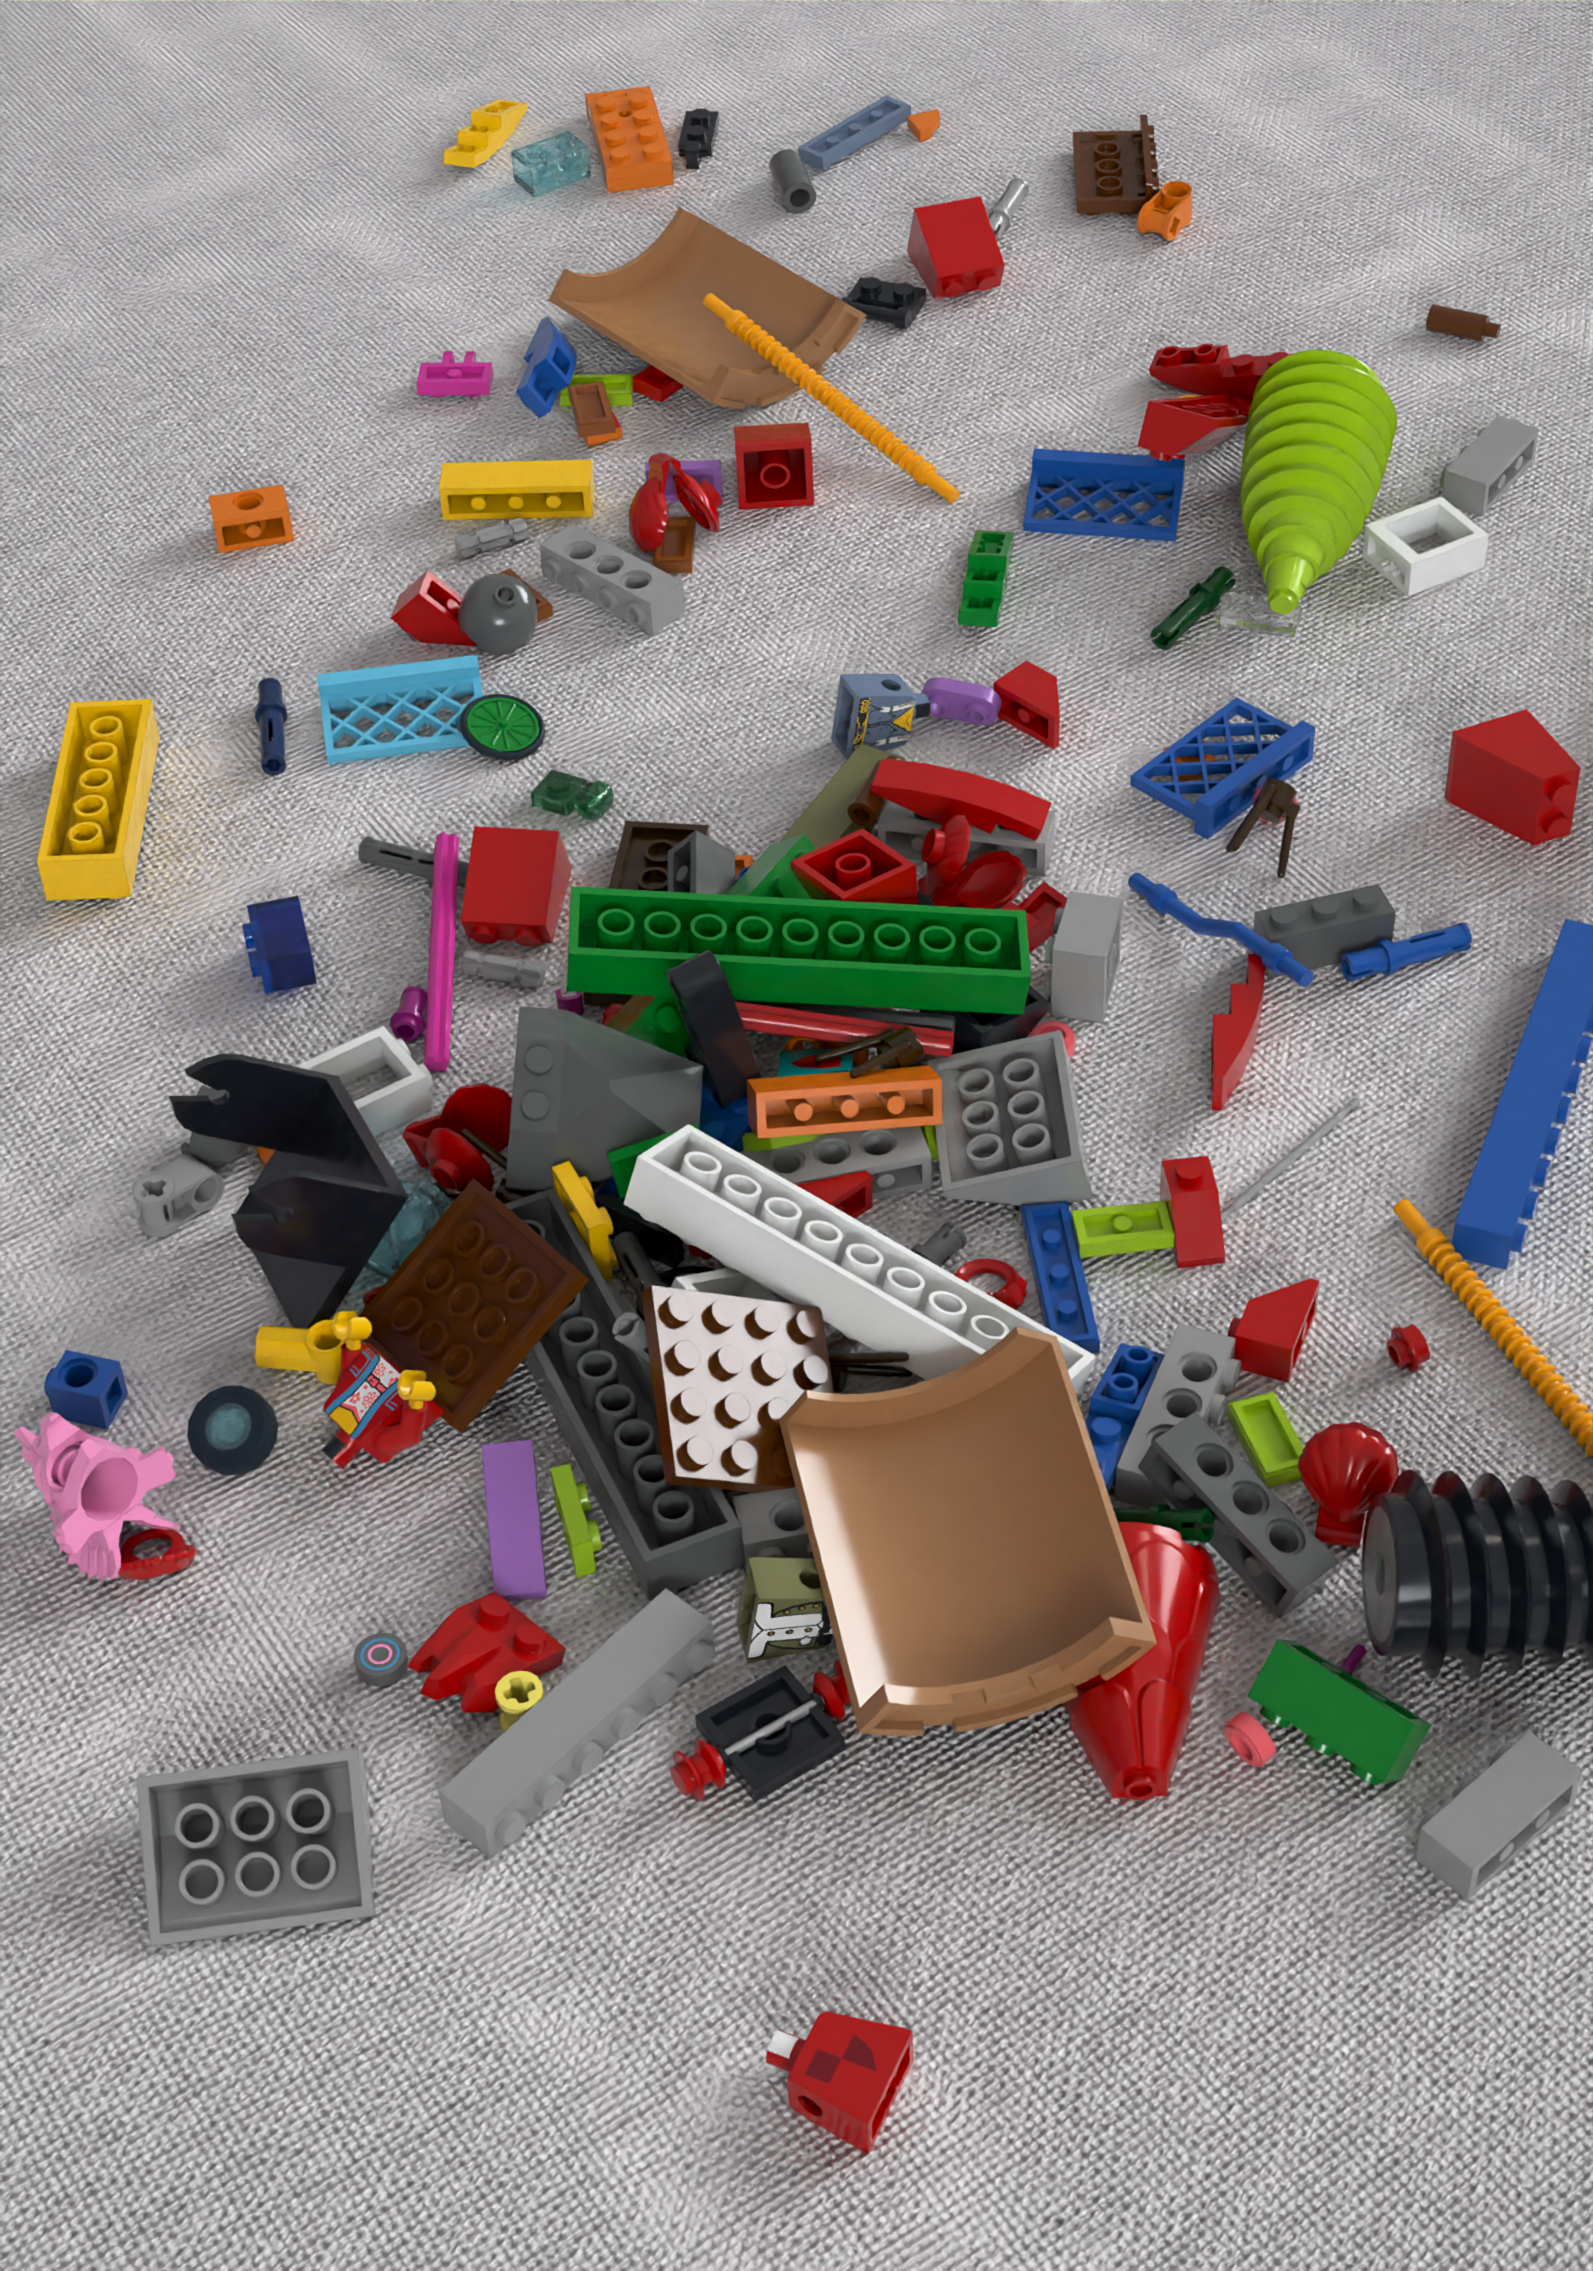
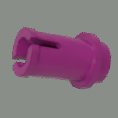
[390,986,427,1042]

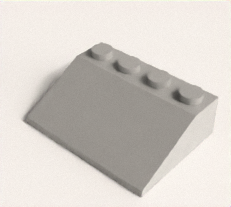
[927,1030,1093,1206]
[136,1748,375,1947]

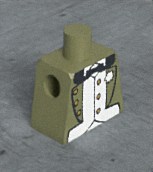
[736,1557,833,1663]

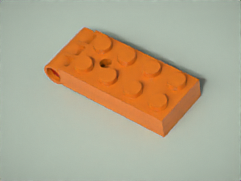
[585,86,674,193]

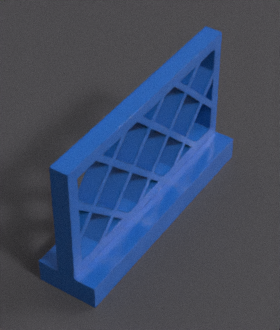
[1023,449,1185,541]
[1130,698,1316,840]

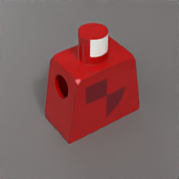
[766,2011,913,2154]

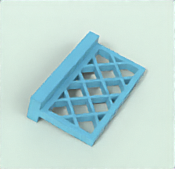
[317,655,483,764]

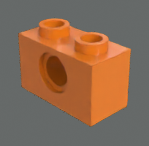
[208,484,294,553]

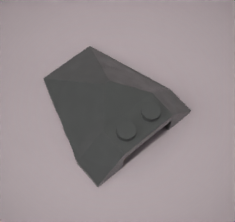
[505,1006,703,1192]

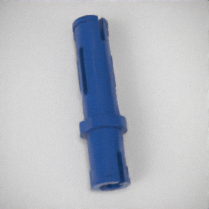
[1340,922,1472,982]

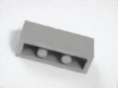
[1440,416,1539,517]
[1416,1731,1582,1901]

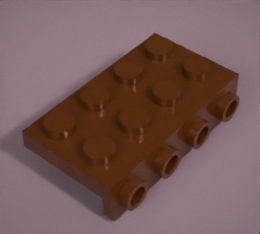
[1072,115,1159,216]

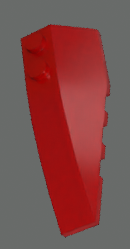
[1138,394,1253,461]

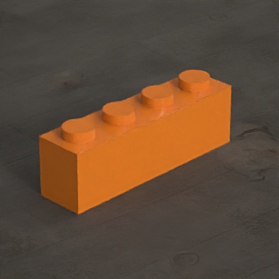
[746,1066,943,1139]

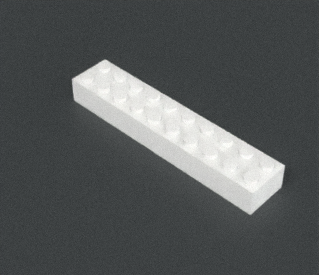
[624,1124,1097,1403]

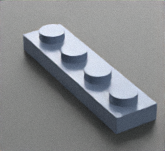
[798,95,911,170]

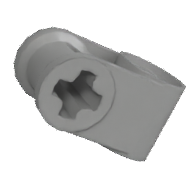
[132,1154,225,1237]

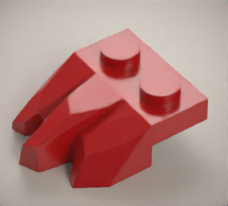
[407,1591,566,1713]

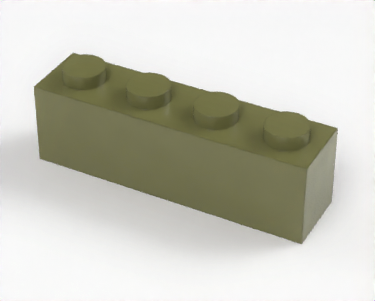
[780,744,905,849]

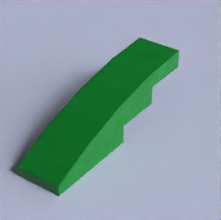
[958,530,1014,627]

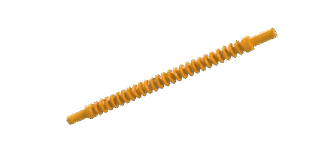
[703,293,960,503]
[1393,1199,1593,1457]

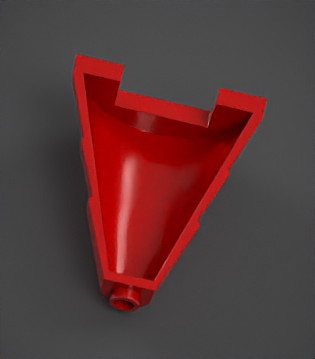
[1062,1522,1220,1800]

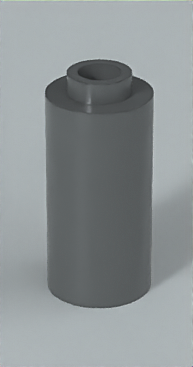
[769,149,816,213]

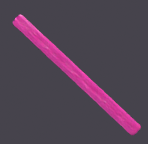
[424,832,459,1073]

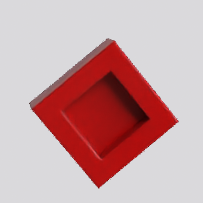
[633,365,683,402]

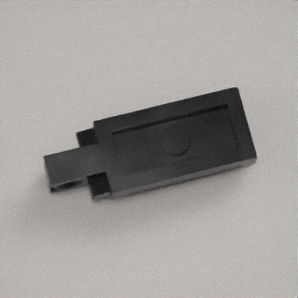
[678,109,719,169]

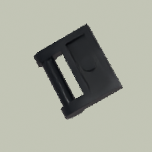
[841,277,926,330]

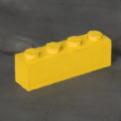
[439,459,595,520]

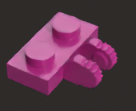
[417,351,494,397]

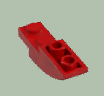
[1149,344,1291,400]

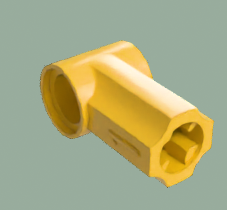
[254,1320,346,1385]

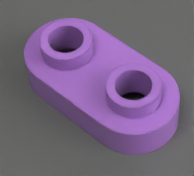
[921,677,1002,725]

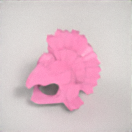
[13,1412,181,1581]

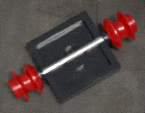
[670,1660,851,1802]

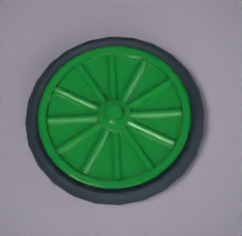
[460,694,545,760]

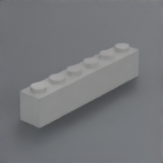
[439,1588,715,1858]

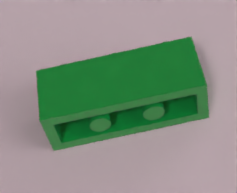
[1247,1639,1432,1786]

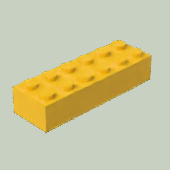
[37,699,160,901]

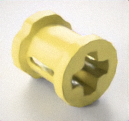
[495,1671,544,1733]

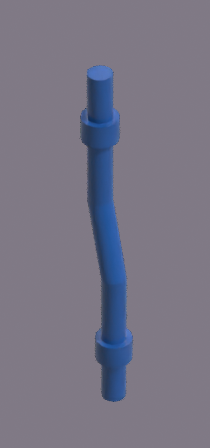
[1128,873,1314,987]

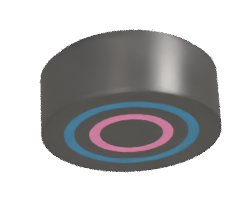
[354,1633,409,1687]

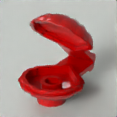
[629,453,723,553]
[917,814,1026,909]
[402,1083,512,1192]
[1297,1422,1399,1548]

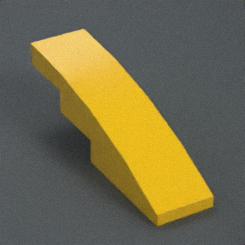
[443,99,527,168]

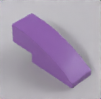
[482,1439,547,1602]

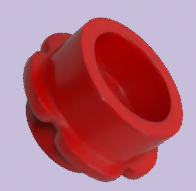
[1386,1324,1430,1372]

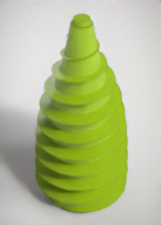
[1240,349,1397,614]

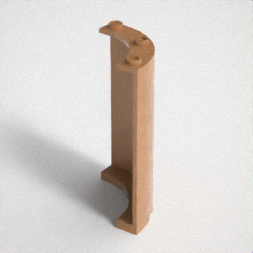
[548,207,867,409]
[779,1326,1157,1736]

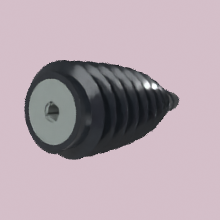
[1362,1469,1593,1679]

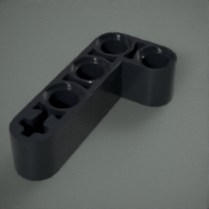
[666,949,762,1109]

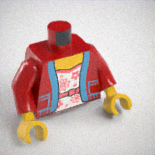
[321,1311,444,1469]

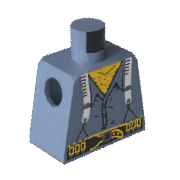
[831,674,930,760]

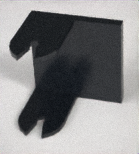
[169,1054,409,1329]

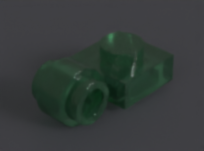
[531,769,614,820]

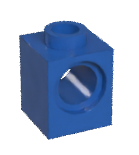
[44,1350,128,1430]

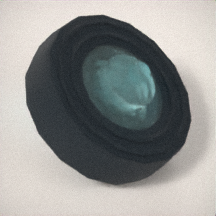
[187,1385,278,1475]

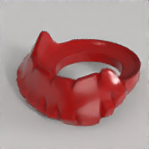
[953,1258,1027,1310]
[118,1528,197,1580]

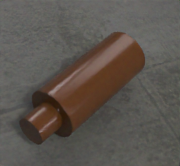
[1426,304,1501,342]
[847,756,900,827]

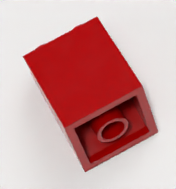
[907,196,1005,298]
[734,422,814,510]
[1444,709,1581,845]
[460,826,572,946]
[790,828,918,905]

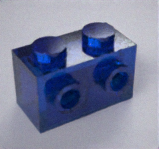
[242,895,317,994]

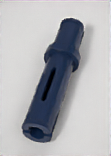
[255,678,287,775]

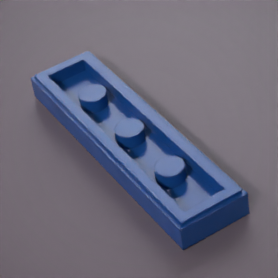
[1021,1201,1100,1354]

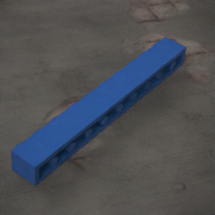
[1452,919,1593,1270]

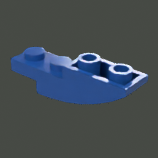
[516,316,577,418]
[1085,1343,1165,1493]

